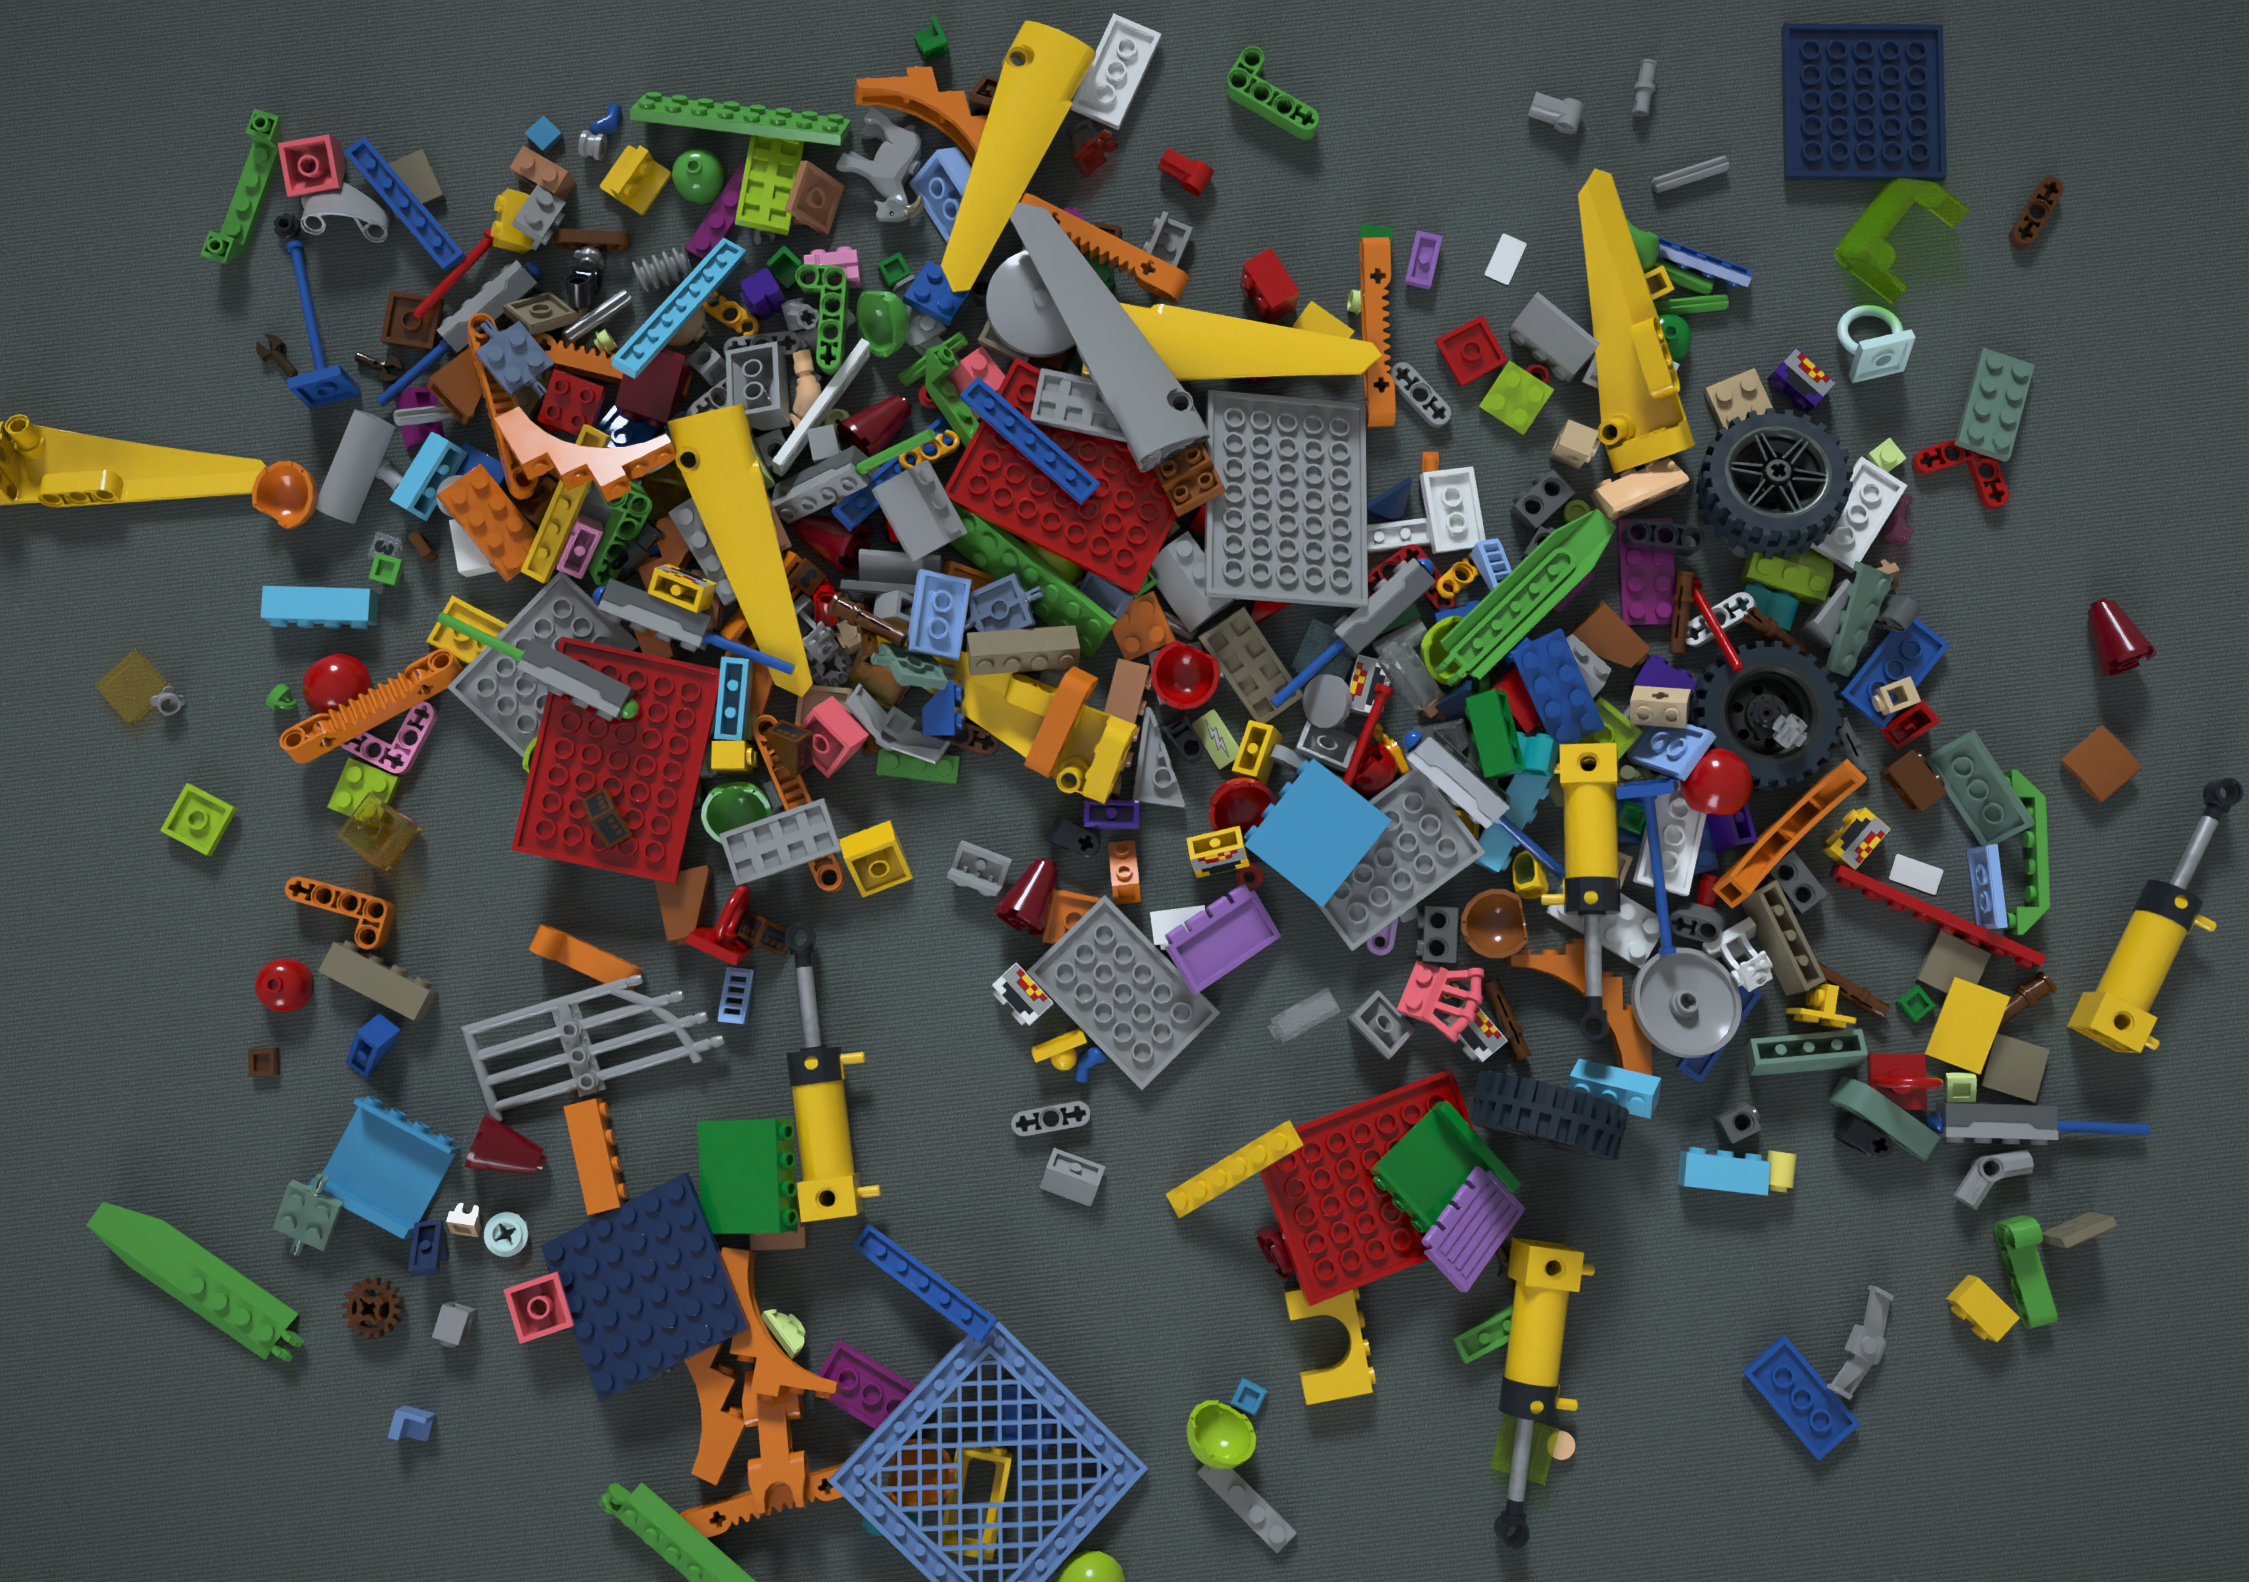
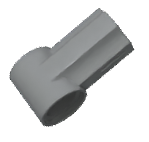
[1528,92,1585,134]
[781,298,819,331]

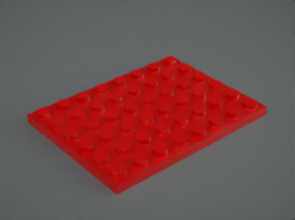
[944,358,1177,595]
[511,636,720,884]
[1259,1069,1475,1306]

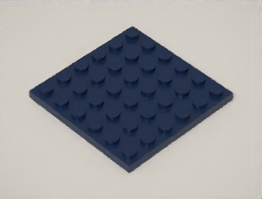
[1781,23,1947,181]
[541,1173,751,1401]

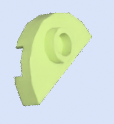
[761,1309,805,1359]

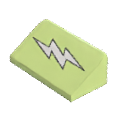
[1192,709,1239,770]

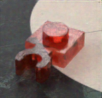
[1071,129,1119,177]

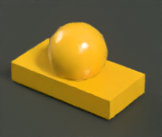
[1031,1028,1087,1071]

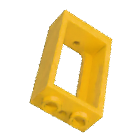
[942,1440,1013,1561]

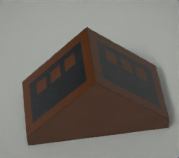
[968,75,999,116]
[763,720,813,778]
[581,787,633,848]
[735,909,796,957]

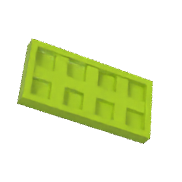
[735,135,804,236]

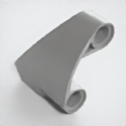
[301,182,391,243]

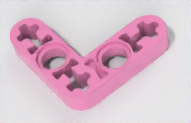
[340,701,438,775]

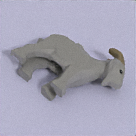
[836,105,924,222]

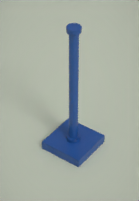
[286,241,361,409]
[1616,777,1678,955]

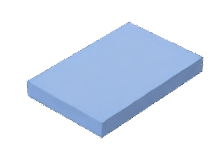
[905,569,972,661]
[1626,724,1716,781]
[1967,844,2008,930]

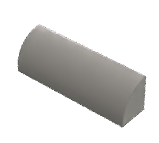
[315,409,396,524]

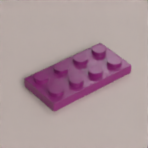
[1616,518,1676,627]
[811,1339,917,1440]

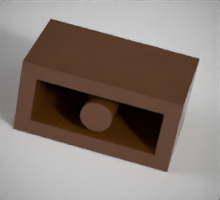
[1879,749,1948,815]

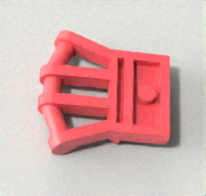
[1397,961,1484,1043]

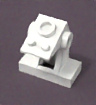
[1702,917,1773,992]

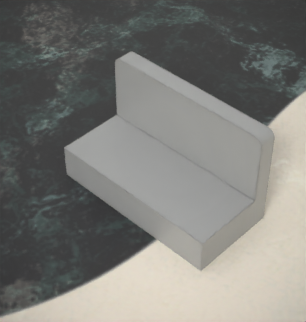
[1040,1148,1105,1206]

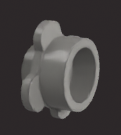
[574,246,604,270]
[150,686,185,716]

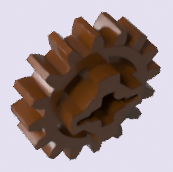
[341,1277,405,1339]

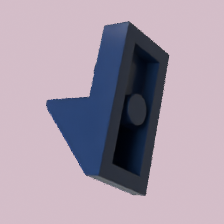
[408,1219,448,1277]

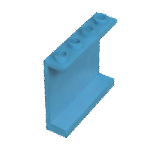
[1244,758,1392,908]
[309,1096,460,1239]

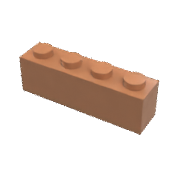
[1104,658,1152,773]

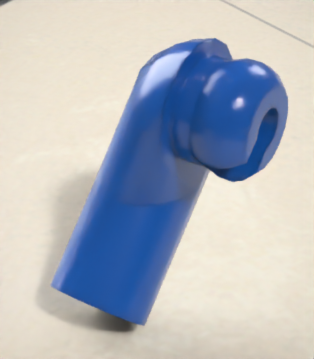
[589,104,622,136]
[1075,1047,1107,1083]

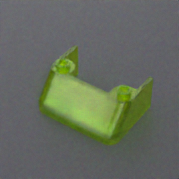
[1834,178,1972,304]

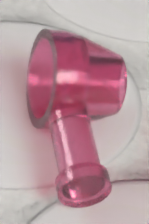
[1881,494,1913,544]

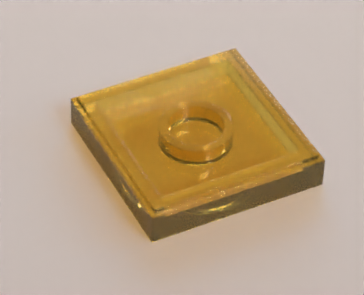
[94,649,170,725]

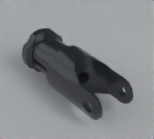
[611,521,666,581]

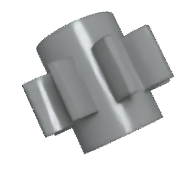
[1772,714,1807,748]

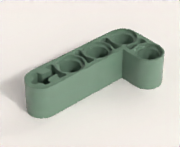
[1828,1076,1941,1161]

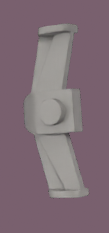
[892,274,961,363]
[844,683,950,764]
[1826,1285,1894,1400]

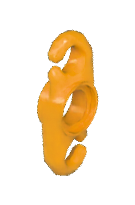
[703,291,760,336]
[899,430,960,470]
[1436,553,1480,599]
[1373,723,1410,778]

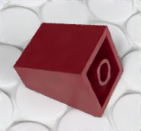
[615,348,691,430]

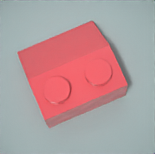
[278,134,346,197]
[947,346,1005,423]
[800,696,870,778]
[504,1271,575,1344]

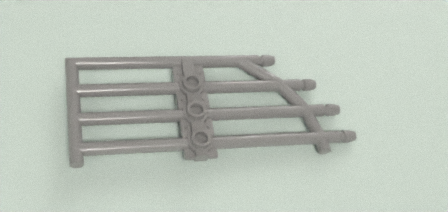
[461,975,725,1121]

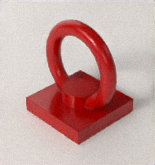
[685,885,754,966]
[1867,1053,1944,1110]

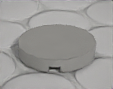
[1303,675,1352,728]

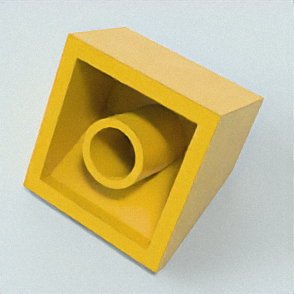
[839,820,913,898]

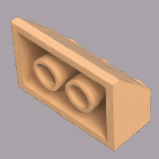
[1590,458,1689,521]

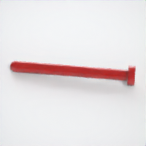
[413,228,494,320]
[1692,577,1743,672]
[1342,683,1394,787]

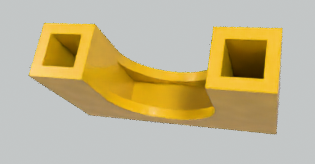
[1283,1286,1376,1405]

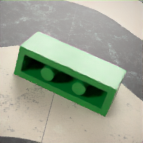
[1465,689,1526,779]

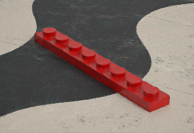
[1829,865,2046,969]

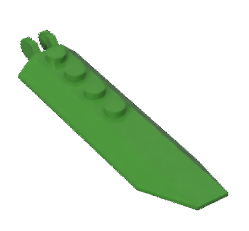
[1434,509,1617,687]
[86,1202,304,1362]
[599,1482,756,1582]

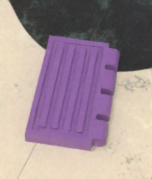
[1165,883,1281,994]
[1421,1166,1525,1292]

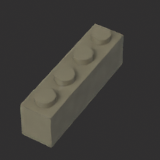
[967,625,1080,676]
[1741,880,1826,996]
[318,940,438,1021]

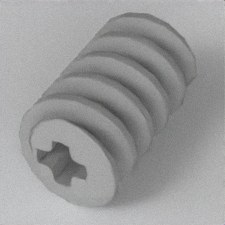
[632,245,692,293]

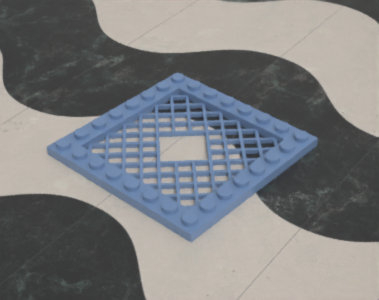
[828,1311,1148,1582]

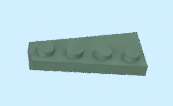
[1826,561,1894,677]

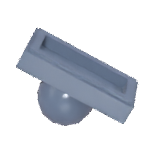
[1079,571,1134,619]

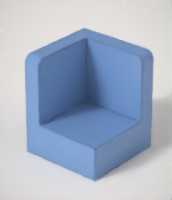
[388,1405,436,1441]

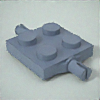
[475,319,554,399]
[964,573,1044,632]

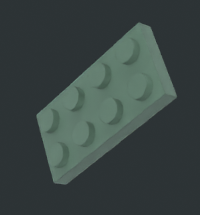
[1954,348,2035,462]
[1925,730,2035,846]

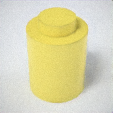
[1767,1150,1797,1193]

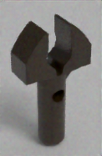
[256,334,298,378]
[355,352,406,385]
[1495,1243,1515,1287]

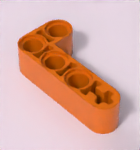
[1024,666,1099,778]
[285,877,396,950]
[528,924,644,991]

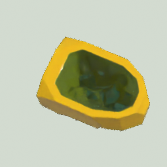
[1512,850,1549,899]

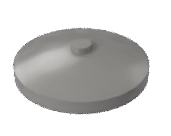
[986,251,1076,358]
[1631,948,1742,1058]

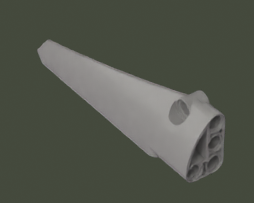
[1010,202,1210,472]

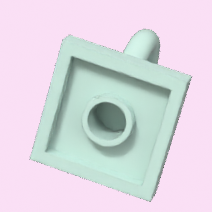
[1837,305,1916,383]

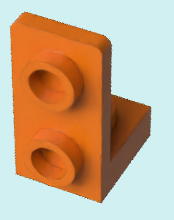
[1108,840,1141,905]

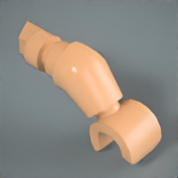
[789,349,822,429]

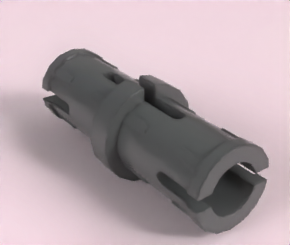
[1836,717,1871,771]

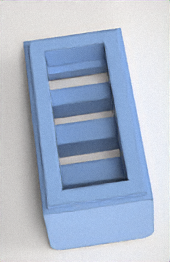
[1470,538,1512,591]
[718,967,755,1024]

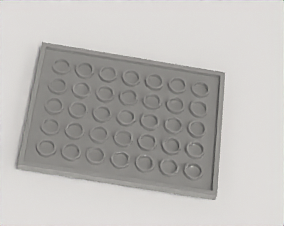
[1204,390,1368,608]

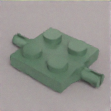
[871,642,955,690]
[272,1174,344,1256]

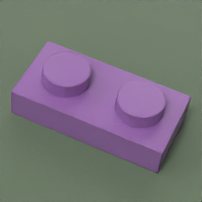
[1404,230,1443,290]

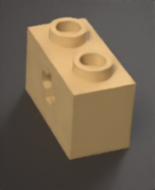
[1549,419,1600,469]
[1630,686,1691,728]

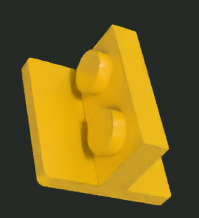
[600,145,672,215]
[1786,984,1856,1028]

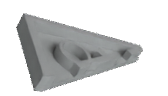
[1133,707,1185,808]

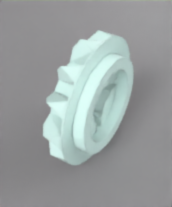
[484,1212,530,1257]

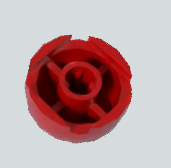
[1344,742,1398,796]
[254,958,314,1013]

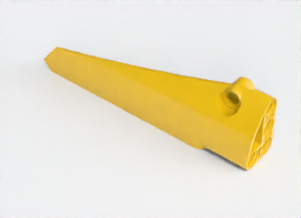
[941,21,1096,292]
[1578,169,1695,473]
[1081,303,1382,381]
[667,404,813,697]
[0,414,266,507]
[867,631,1137,804]

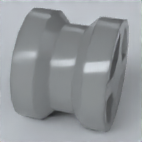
[578,130,607,161]

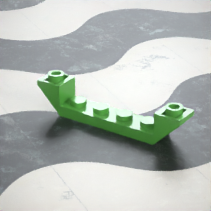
[200,109,282,264]
[925,343,979,448]
[2003,770,2050,936]

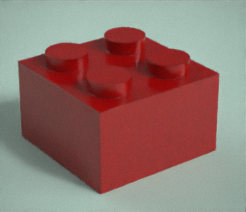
[1240,247,1299,324]

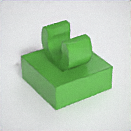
[368,553,405,587]

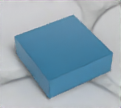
[525,115,564,154]
[1230,1377,1267,1416]

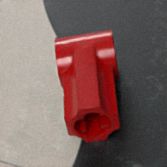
[1158,147,1214,196]
[811,577,839,627]

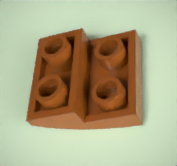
[1154,442,1227,517]
[2060,725,2142,804]

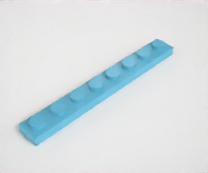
[611,238,747,379]

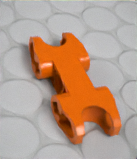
[742,1371,810,1515]

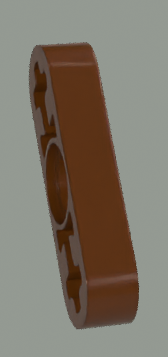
[2009,177,2063,249]
[553,229,631,252]
[929,723,1000,756]

